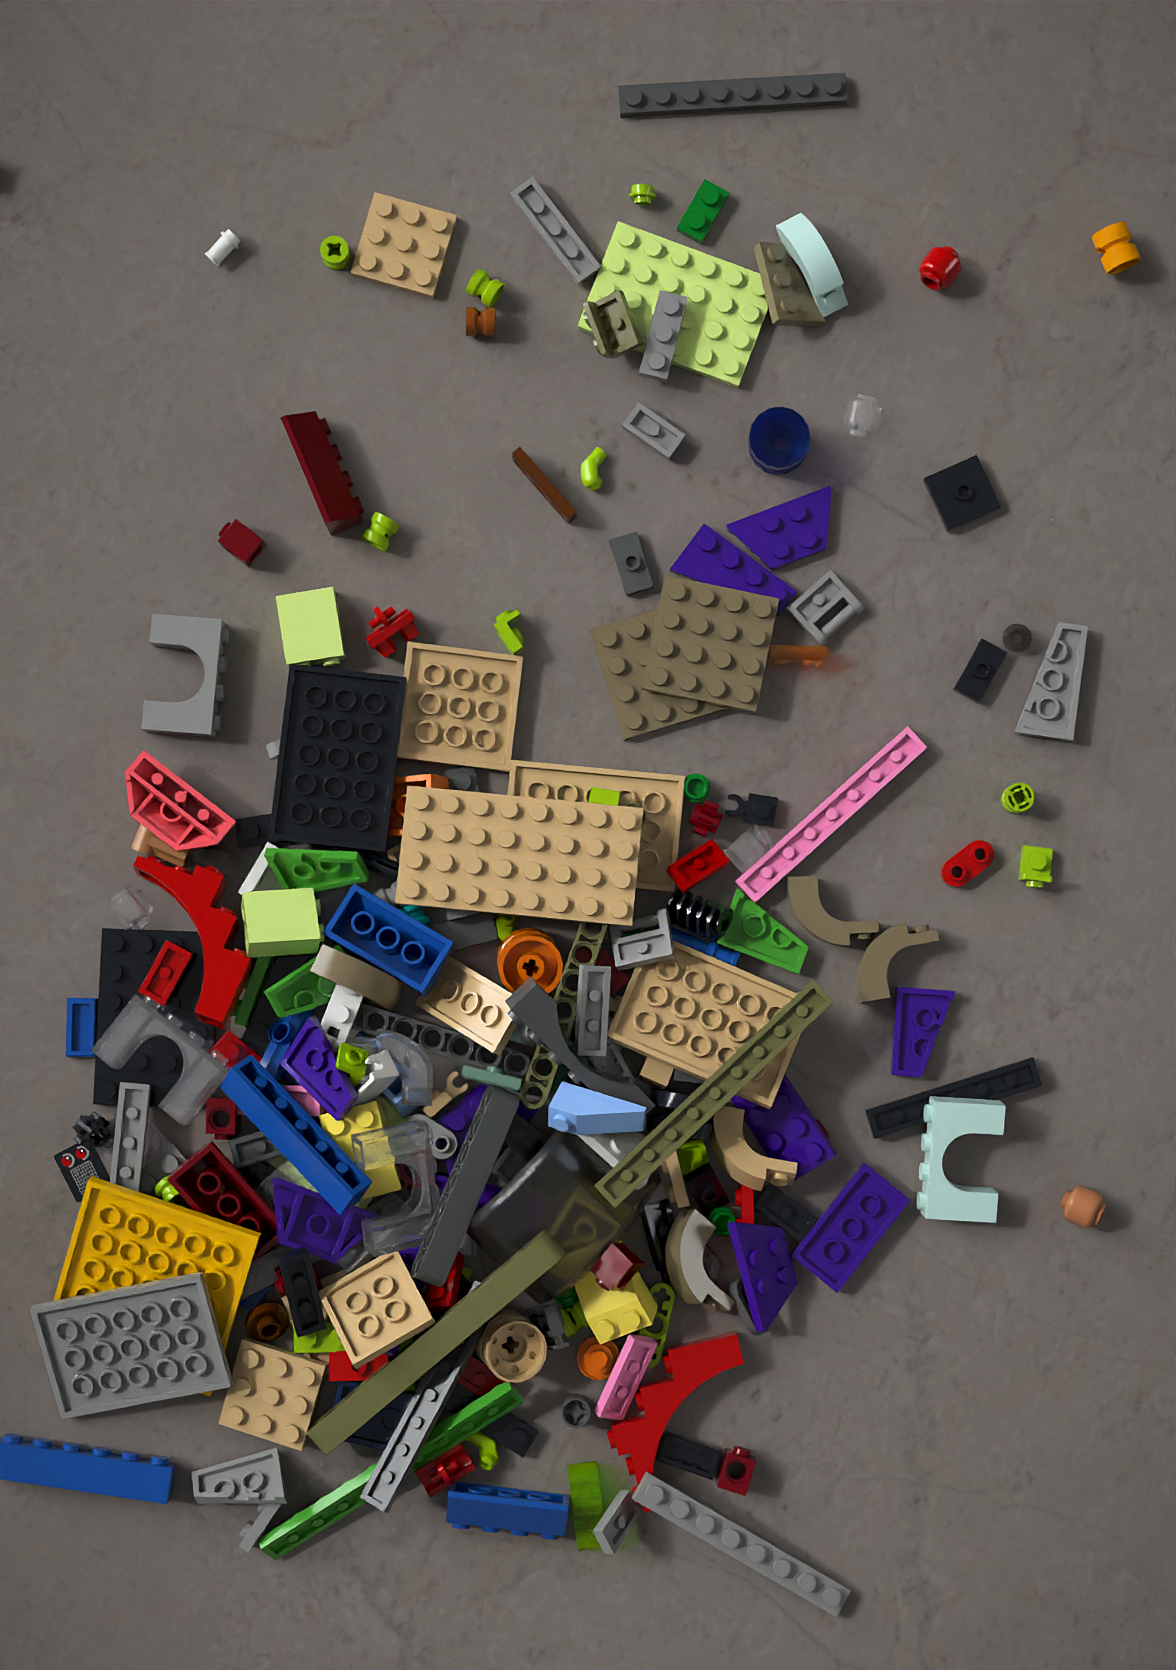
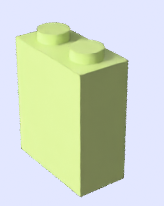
[276,587,347,667]
[241,888,325,958]

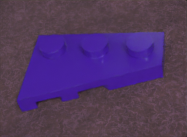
[891,987,956,1077]
[280,1017,359,1121]

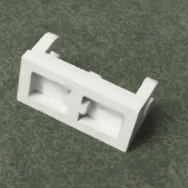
[353,1049,400,1107]

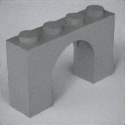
[141,614,230,738]

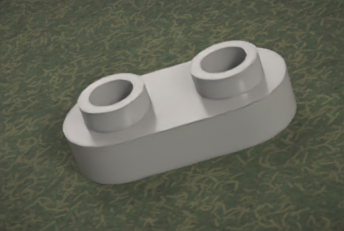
[404,1114,460,1160]

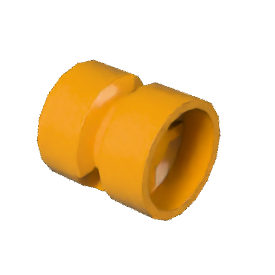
[1091,221,1141,275]

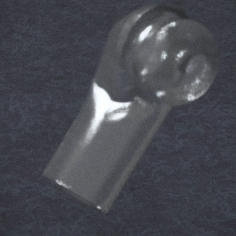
[703,1244,722,1286]

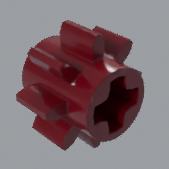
[688,800,724,837]

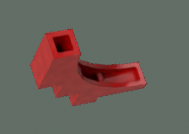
[133,855,253,1030]
[607,1331,744,1512]

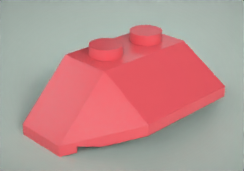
[125,750,236,852]

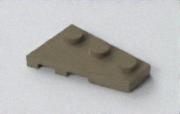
[753,242,826,327]

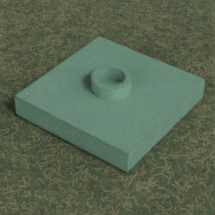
[461,1065,524,1094]

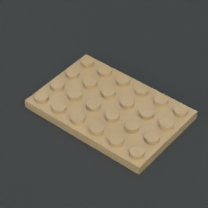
[508,760,685,892]
[607,941,801,1109]

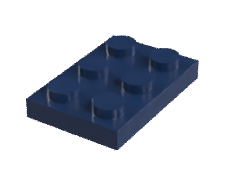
[333,1381,415,1450]

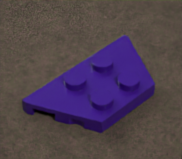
[726,486,832,571]
[436,1084,539,1176]
[272,1177,382,1264]
[727,1222,798,1332]

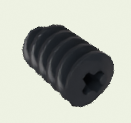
[667,888,733,941]

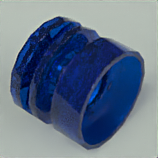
[748,407,810,475]

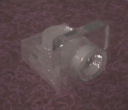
[724,824,774,874]

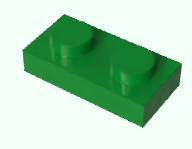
[676,179,730,244]

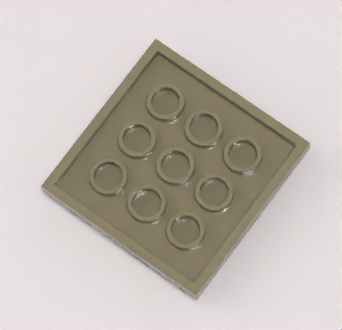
[641,575,779,713]
[590,609,729,740]

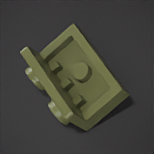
[583,290,643,359]

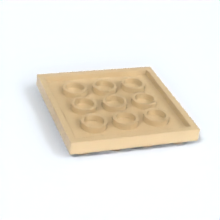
[398,641,523,772]

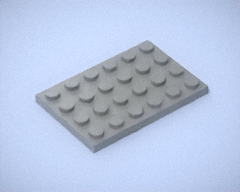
[30,1271,233,1419]

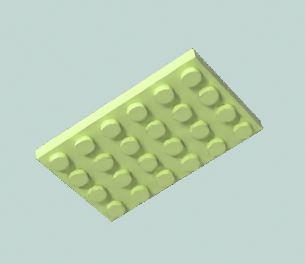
[577,221,768,388]

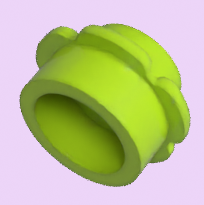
[628,184,657,206]

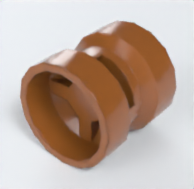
[466,307,496,337]

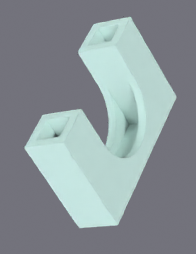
[917,1096,1006,1223]

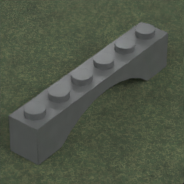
[505,977,656,1114]

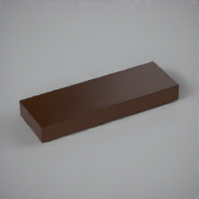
[512,447,577,523]

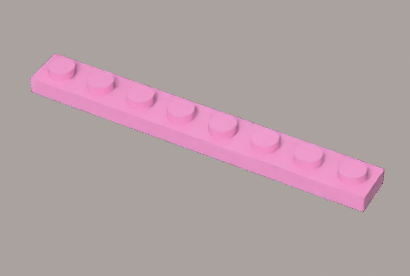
[735,726,927,903]

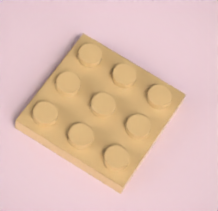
[350,192,457,299]
[318,1247,436,1369]
[218,1337,328,1451]

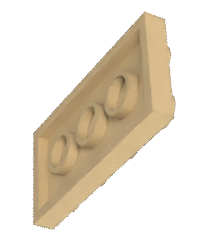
[415,956,517,1056]

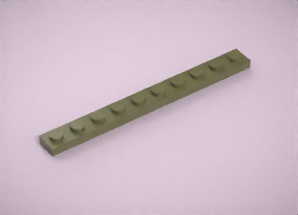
[594,980,834,1208]

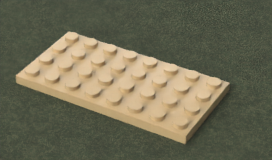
[395,785,643,927]

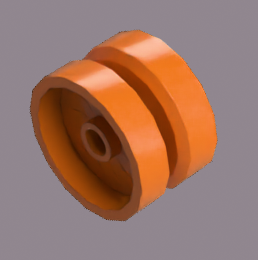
[497,927,563,993]

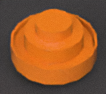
[577,1335,620,1380]

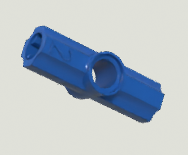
[260,1007,316,1081]

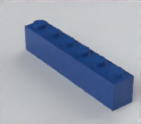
[220,1054,372,1215]
[0,1434,177,1504]

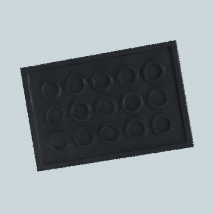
[268,664,407,852]
[93,928,216,1108]

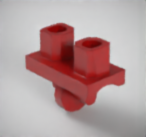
[364,606,419,658]
[414,1443,476,1498]

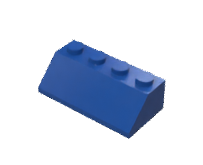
[323,884,454,998]
[446,1481,569,1540]

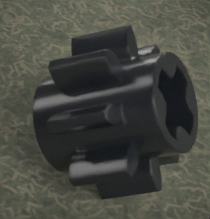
[72,1112,111,1151]

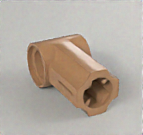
[131,824,193,868]

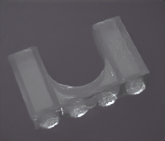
[91,994,230,1125]
[351,1119,440,1257]

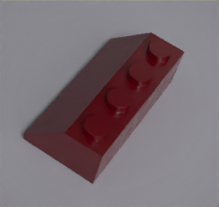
[280,411,365,535]
[167,1141,278,1263]

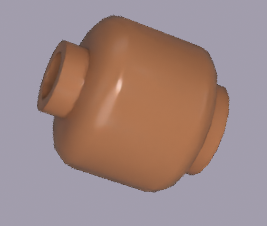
[1060,1185,1107,1229]

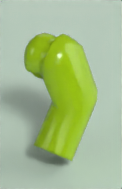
[580,447,607,491]
[496,914,515,941]
[466,1431,499,1471]

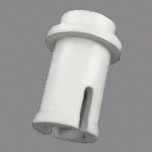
[204,229,241,266]

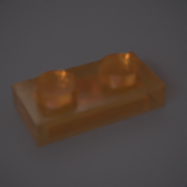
[768,645,828,666]

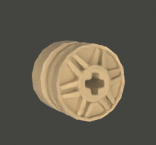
[476,1309,547,1383]

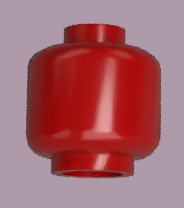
[919,246,962,291]

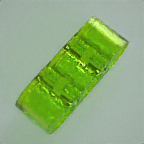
[567,1460,604,1551]

